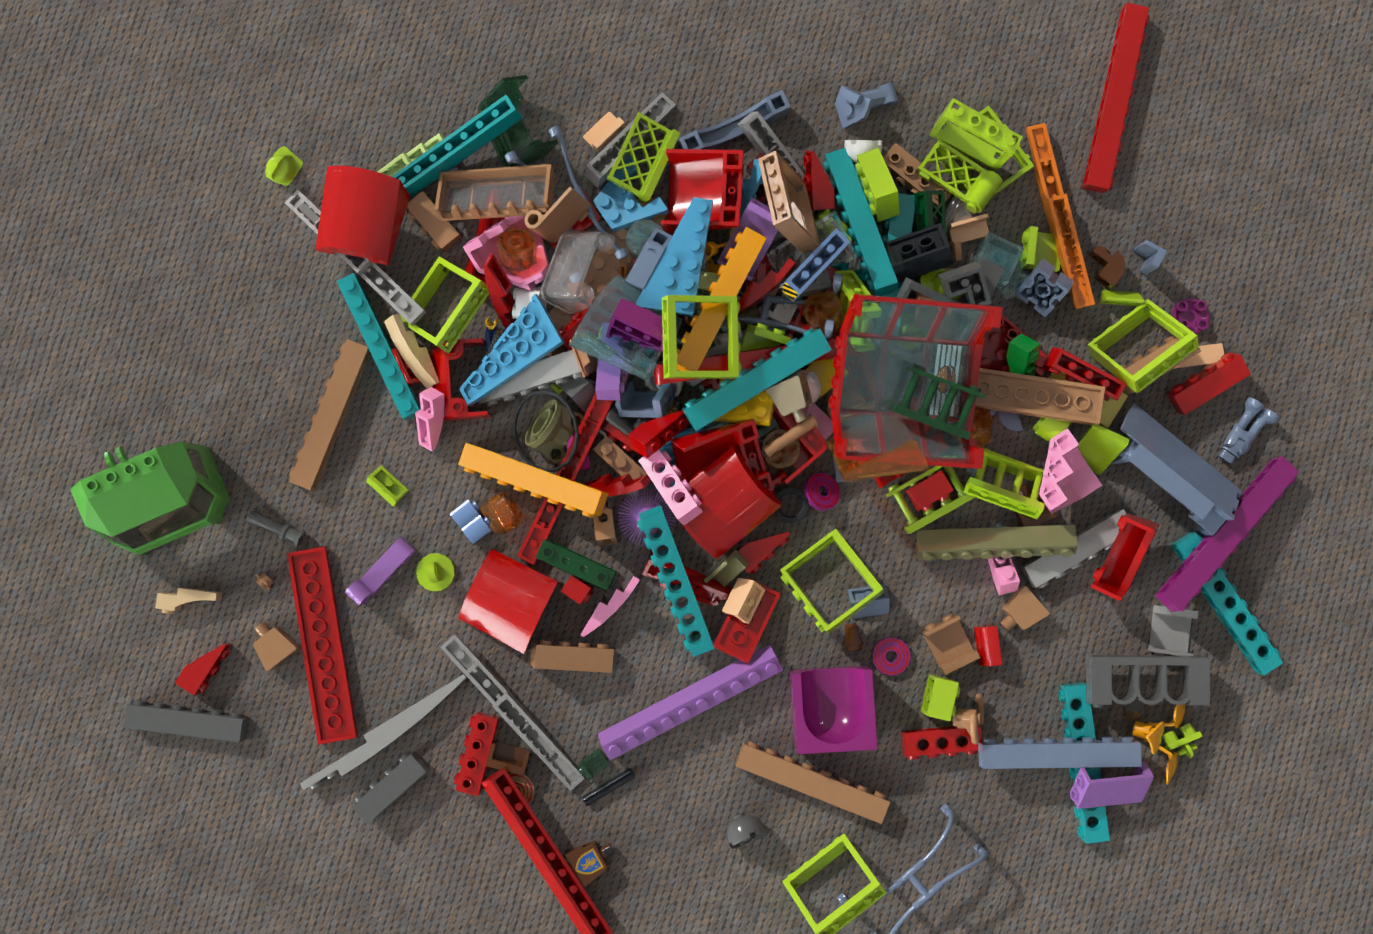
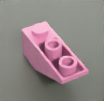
[988,557,1020,595]

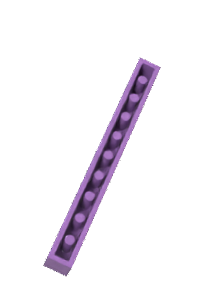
[598,644,783,760]

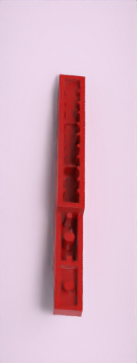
[516,393,614,565]

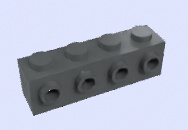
[352,751,430,824]

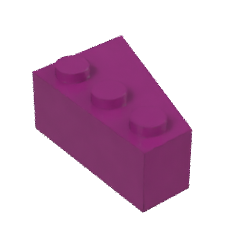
[605,298,663,352]

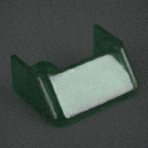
[478,75,558,167]

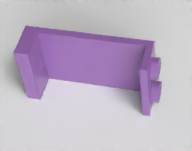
[717,198,786,281]
[1070,761,1154,809]

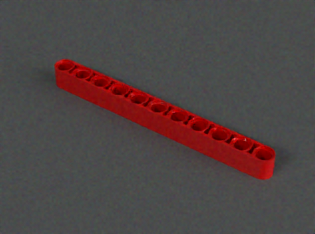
[653,337,862,385]

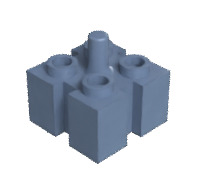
[1015,258,1074,317]

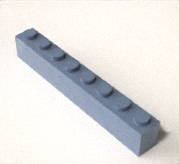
[978,737,1142,769]

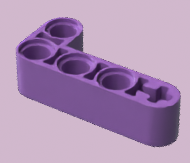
[345,537,416,606]

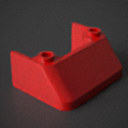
[429,338,492,421]
[760,404,827,485]
[1090,513,1159,601]

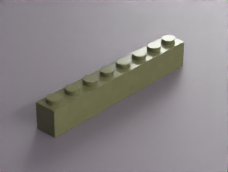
[916,525,1078,561]

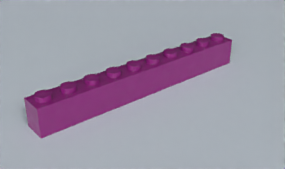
[1155,456,1299,612]

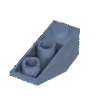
[626,228,672,290]

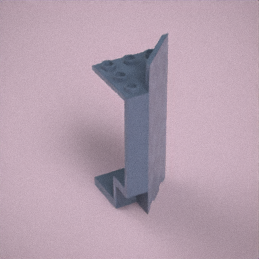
[1111,403,1242,536]

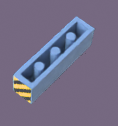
[779,228,850,301]

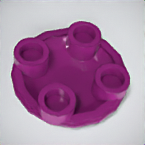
[1172,298,1210,334]

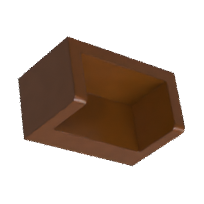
[486,741,532,776]

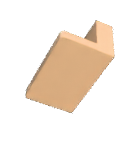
[583,112,625,153]
[948,213,990,244]
[722,578,765,624]

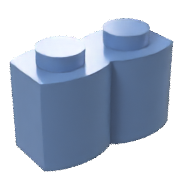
[450,499,493,544]

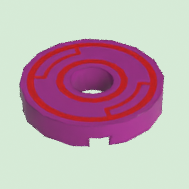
[804,472,840,511]
[872,637,911,676]

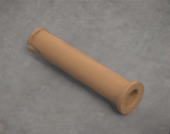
[762,414,819,458]

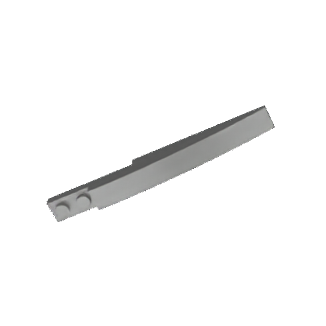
[285,190,426,326]
[440,633,585,791]
[300,674,467,790]

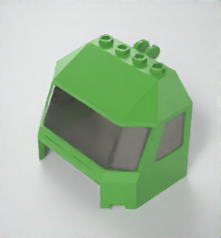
[70,441,230,555]

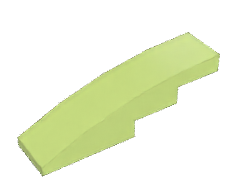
[377,133,445,177]

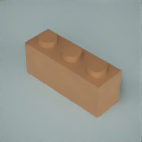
[407,191,462,252]
[593,436,647,480]

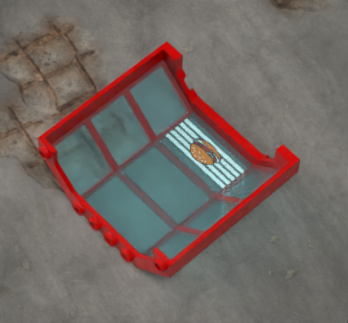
[829,294,1003,469]

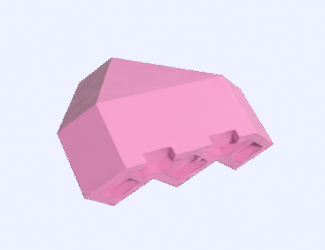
[463,216,552,291]
[1039,428,1103,514]

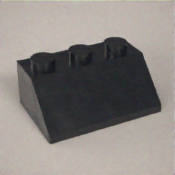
[885,223,954,283]

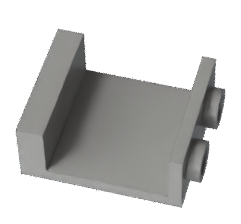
[1148,605,1198,656]

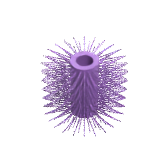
[618,488,676,547]

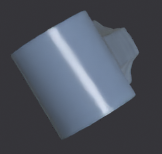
[862,83,899,108]

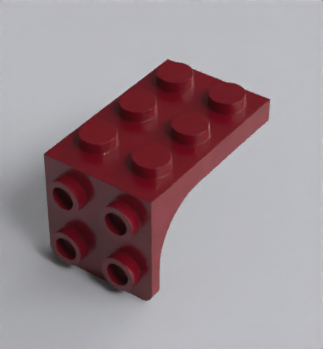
[956,313,1010,372]

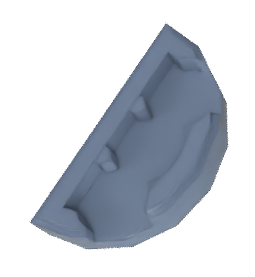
[997,411,1023,432]

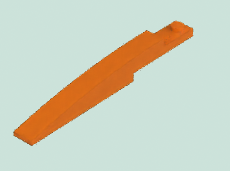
[1025,123,1095,309]

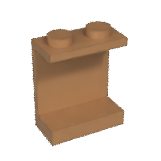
[922,613,980,675]

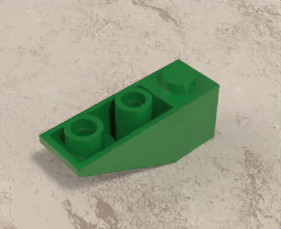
[1006,334,1040,376]

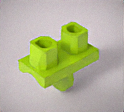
[1163,723,1202,759]

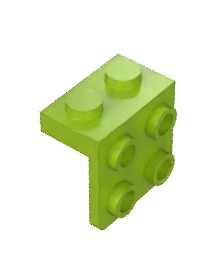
[1020,226,1060,272]
[741,323,791,351]

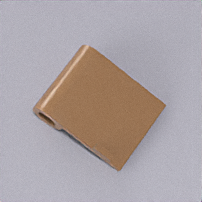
[524,187,591,243]

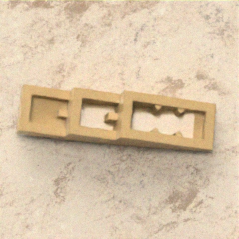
[384,314,439,389]

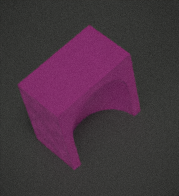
[789,665,877,754]

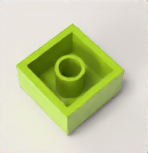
[921,674,960,721]

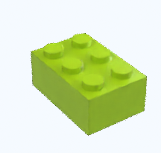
[855,148,900,222]

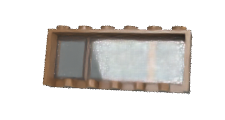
[434,164,556,221]

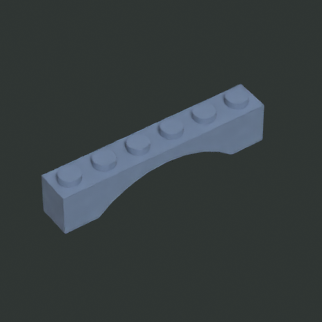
[679,90,791,150]

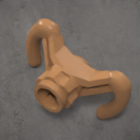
[953,693,984,744]

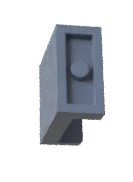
[615,382,675,418]

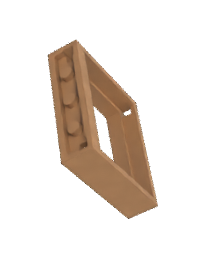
[758,151,820,254]

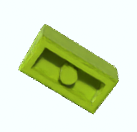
[1100,290,1144,306]
[366,465,409,507]

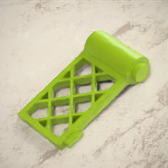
[917,139,1003,213]

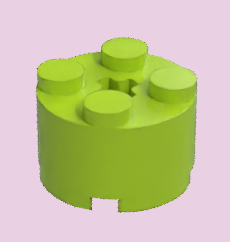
[1032,417,1071,443]

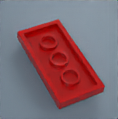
[713,577,781,664]

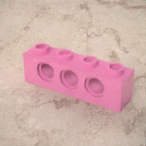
[638,449,703,525]

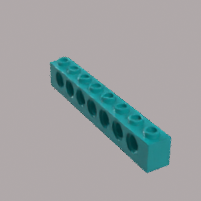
[637,505,715,657]
[1171,532,1283,676]
[1058,682,1110,844]

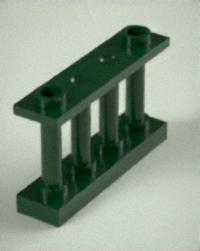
[890,364,986,440]
[536,539,618,590]

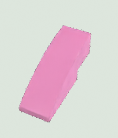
[415,387,445,451]

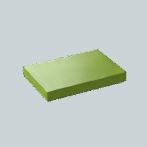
[1077,425,1129,475]

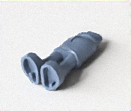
[1218,397,1280,465]

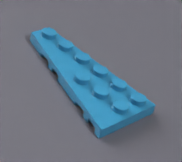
[636,197,713,317]
[459,294,565,406]

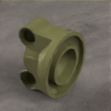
[525,399,584,463]

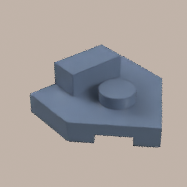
[835,85,874,129]

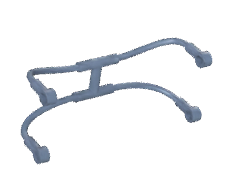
[505,125,628,285]
[692,254,843,340]
[837,803,987,934]

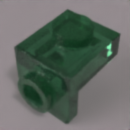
[578,748,610,780]

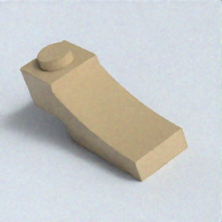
[155,587,222,614]

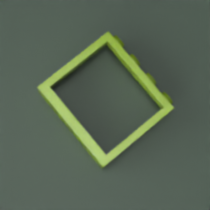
[929,98,1023,172]
[931,105,1034,198]
[400,257,489,354]
[662,295,741,379]
[1088,299,1199,394]
[780,529,884,634]
[782,834,887,934]

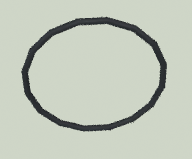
[513,390,579,472]

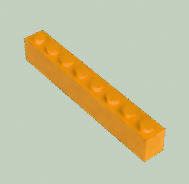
[677,227,766,371]
[458,443,608,518]

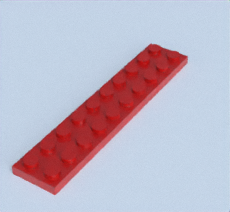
[287,546,358,745]

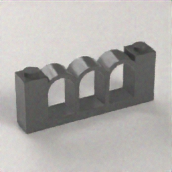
[1086,655,1210,709]

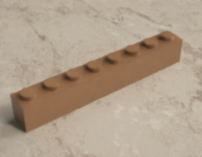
[289,339,371,491]
[735,741,890,824]

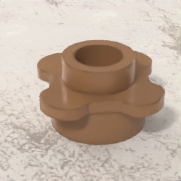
[255,572,274,590]

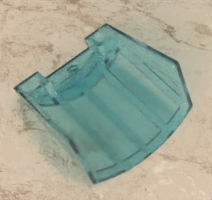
[569,275,680,381]

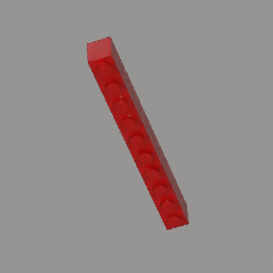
[1082,2,1150,194]
[481,768,613,934]

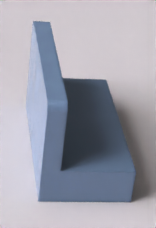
[1133,240,1167,275]
[847,584,889,619]

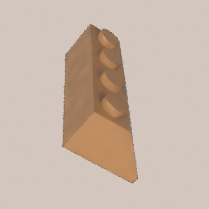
[1113,335,1201,395]

